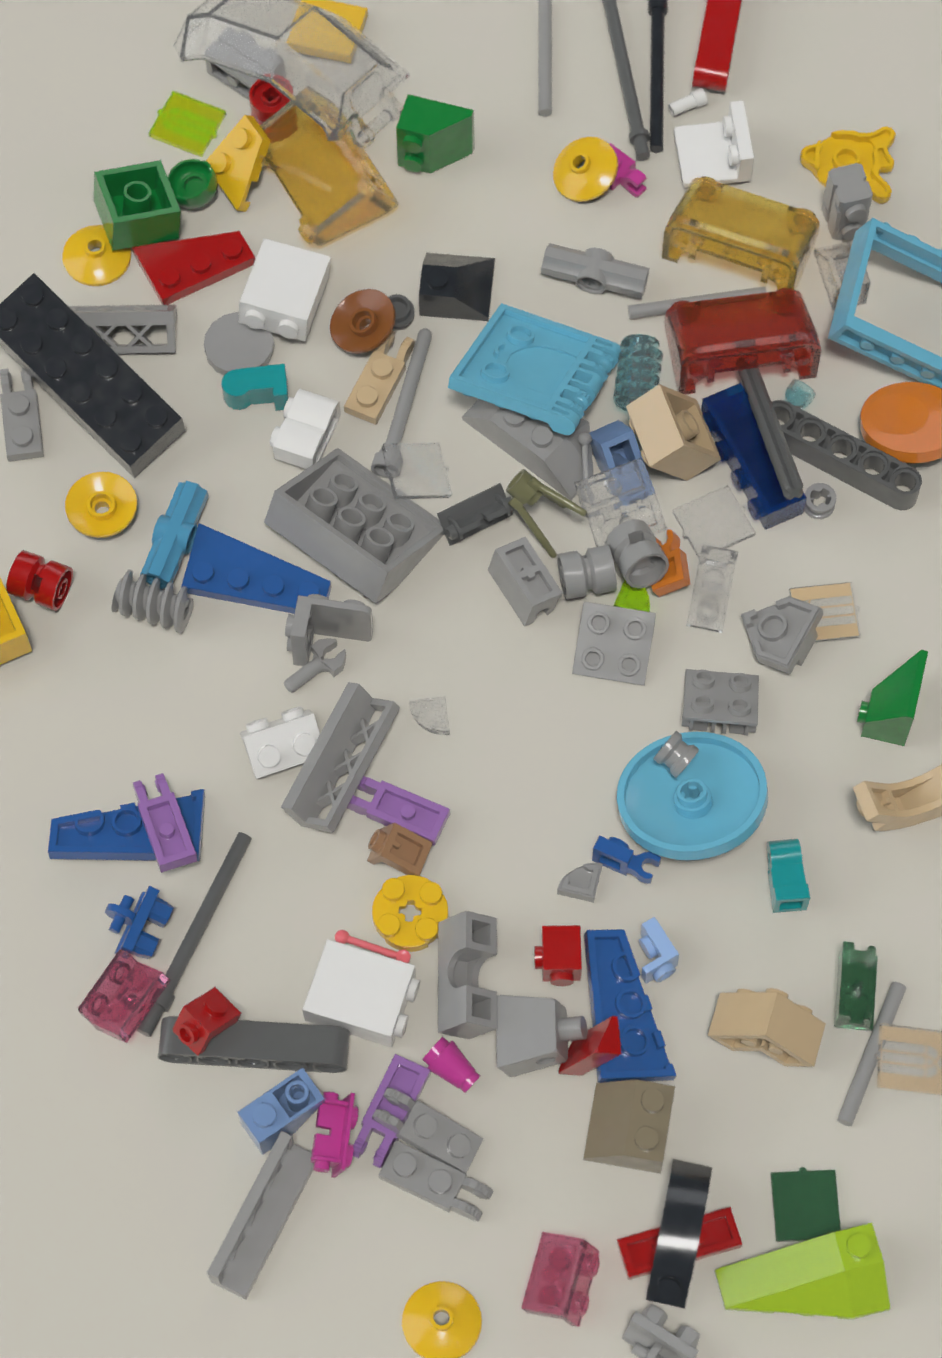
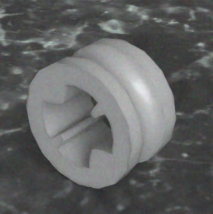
[803,483,836,519]

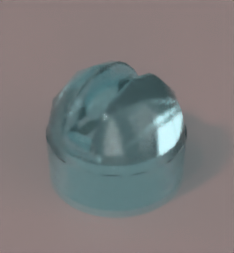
[785,379,816,409]

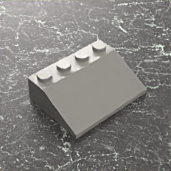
[264,448,444,603]

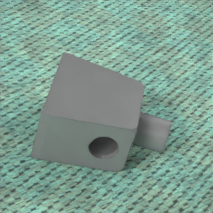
[496,995,587,1077]

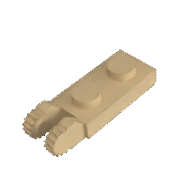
[344,331,415,425]

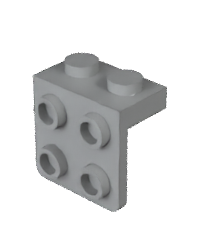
[285,594,373,666]

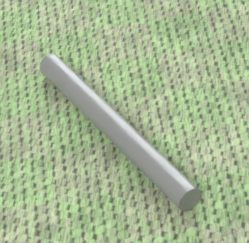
[538,0,552,117]
[628,286,767,319]
[837,982,906,1126]

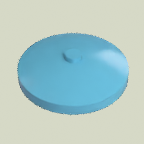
[617,732,768,860]

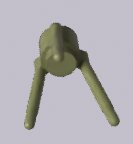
[506,469,587,558]

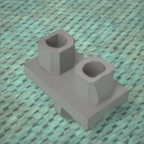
[622,1304,700,1358]

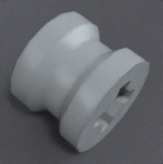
[653,731,699,778]

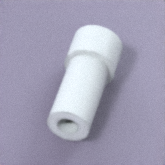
[668,88,708,117]

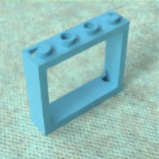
[828,218,942,389]

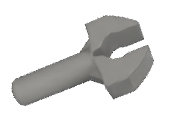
[284,638,346,693]

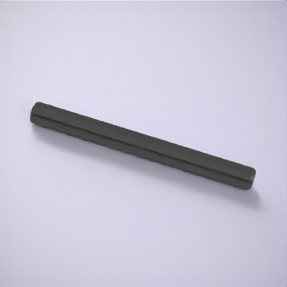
[735,352,804,500]

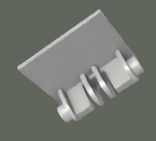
[572,601,656,685]
[682,669,759,736]

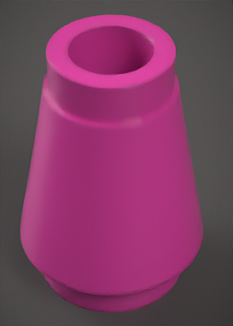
[422,1037,480,1093]

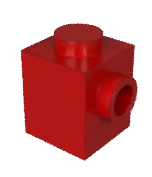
[534,925,582,986]

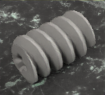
[111,569,193,633]

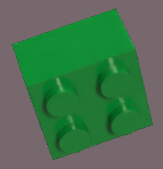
[93,160,181,251]

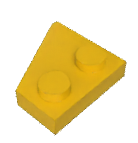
[206,115,271,212]

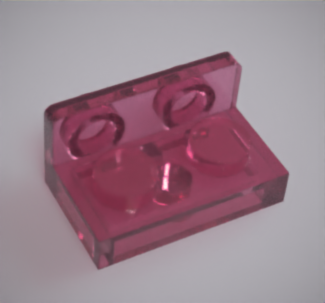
[78,949,170,1043]
[521,1232,600,1327]

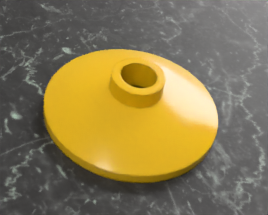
[553,137,618,202]
[62,225,131,286]
[65,472,137,538]
[402,1281,482,1358]

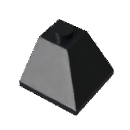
[419,253,495,321]

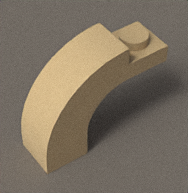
[853,764,942,831]

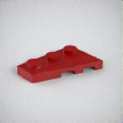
[132,231,255,305]

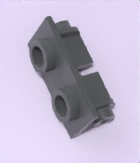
[437,483,515,546]

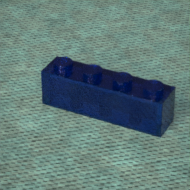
[701,383,807,530]

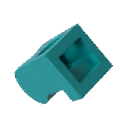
[221,364,288,411]
[767,839,810,913]

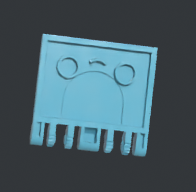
[448,303,623,435]

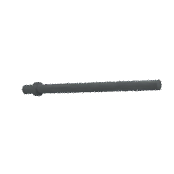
[603,0,650,160]

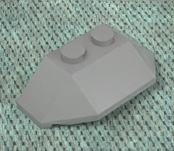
[462,399,594,500]

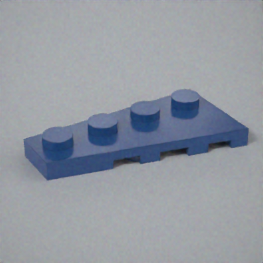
[181,523,331,614]
[48,789,205,861]
[584,929,677,1083]

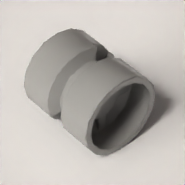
[606,519,669,588]
[557,545,617,600]

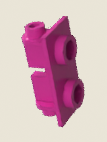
[310,1092,358,1178]

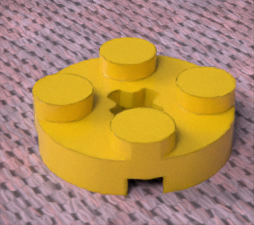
[372,875,448,952]

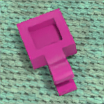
[610,143,647,198]

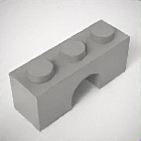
[438,911,497,1039]

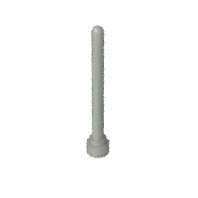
[371,328,432,479]

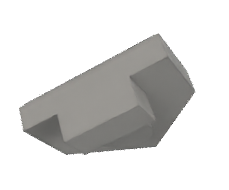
[741,596,824,674]

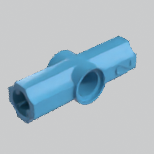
[140,481,208,590]

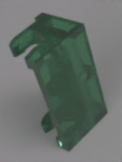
[834,941,878,1031]

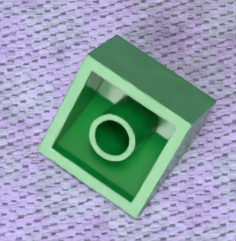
[396,94,474,174]

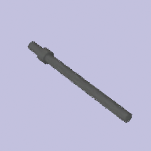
[137,832,252,1037]

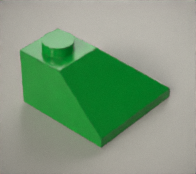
[857,650,928,746]

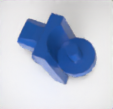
[105,885,174,959]

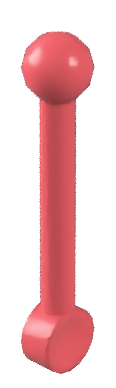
[335,930,411,964]

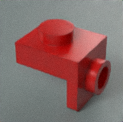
[173,987,241,1055]

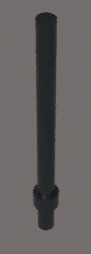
[648,0,668,153]

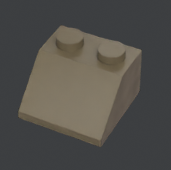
[583,1079,675,1174]

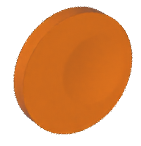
[860,382,942,463]

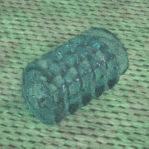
[613,334,663,411]

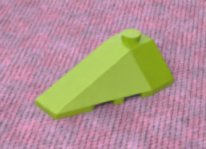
[714,1223,891,1320]

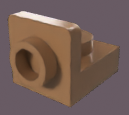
[367,822,433,876]

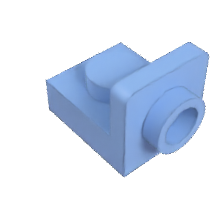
[639,917,679,984]

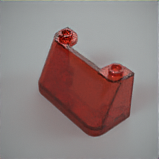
[664,287,822,394]

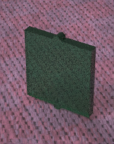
[770,1167,841,1242]

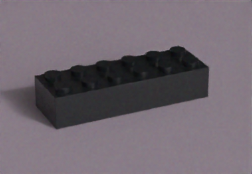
[0,273,185,478]

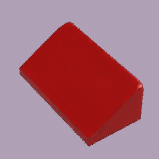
[558,1016,621,1076]

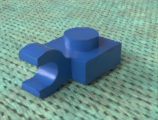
[592,835,661,884]

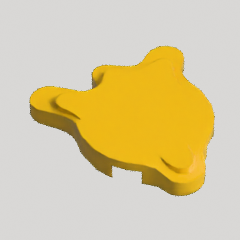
[800,126,896,204]

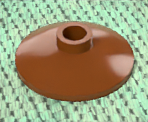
[330,289,396,354]

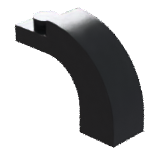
[646,1159,712,1309]

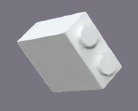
[238,238,331,341]
[302,939,420,1047]

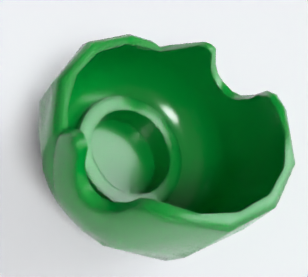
[168,159,217,209]

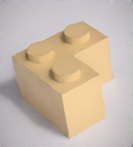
[708,988,826,1067]

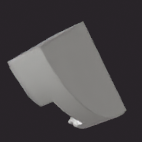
[557,863,602,903]

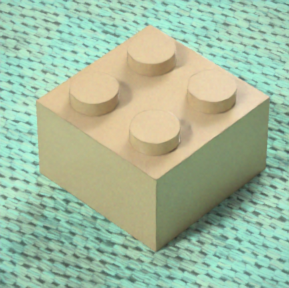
[626,384,721,481]

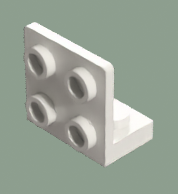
[674,100,754,188]

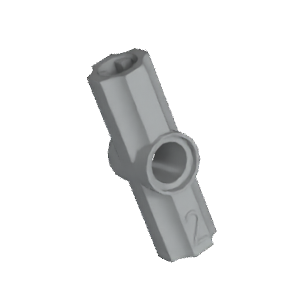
[541,243,650,299]

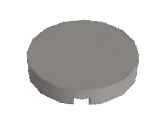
[204,312,274,375]

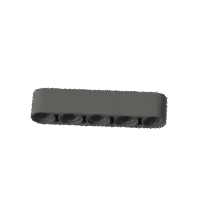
[772,400,922,511]
[158,1016,350,1073]

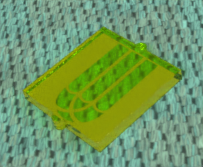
[148,91,226,157]

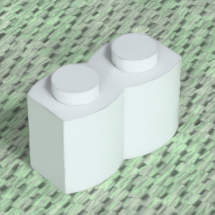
[270,389,341,469]

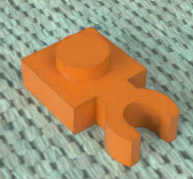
[651,529,691,597]

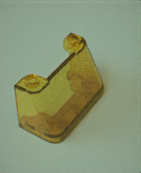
[261,87,399,246]
[661,176,820,301]

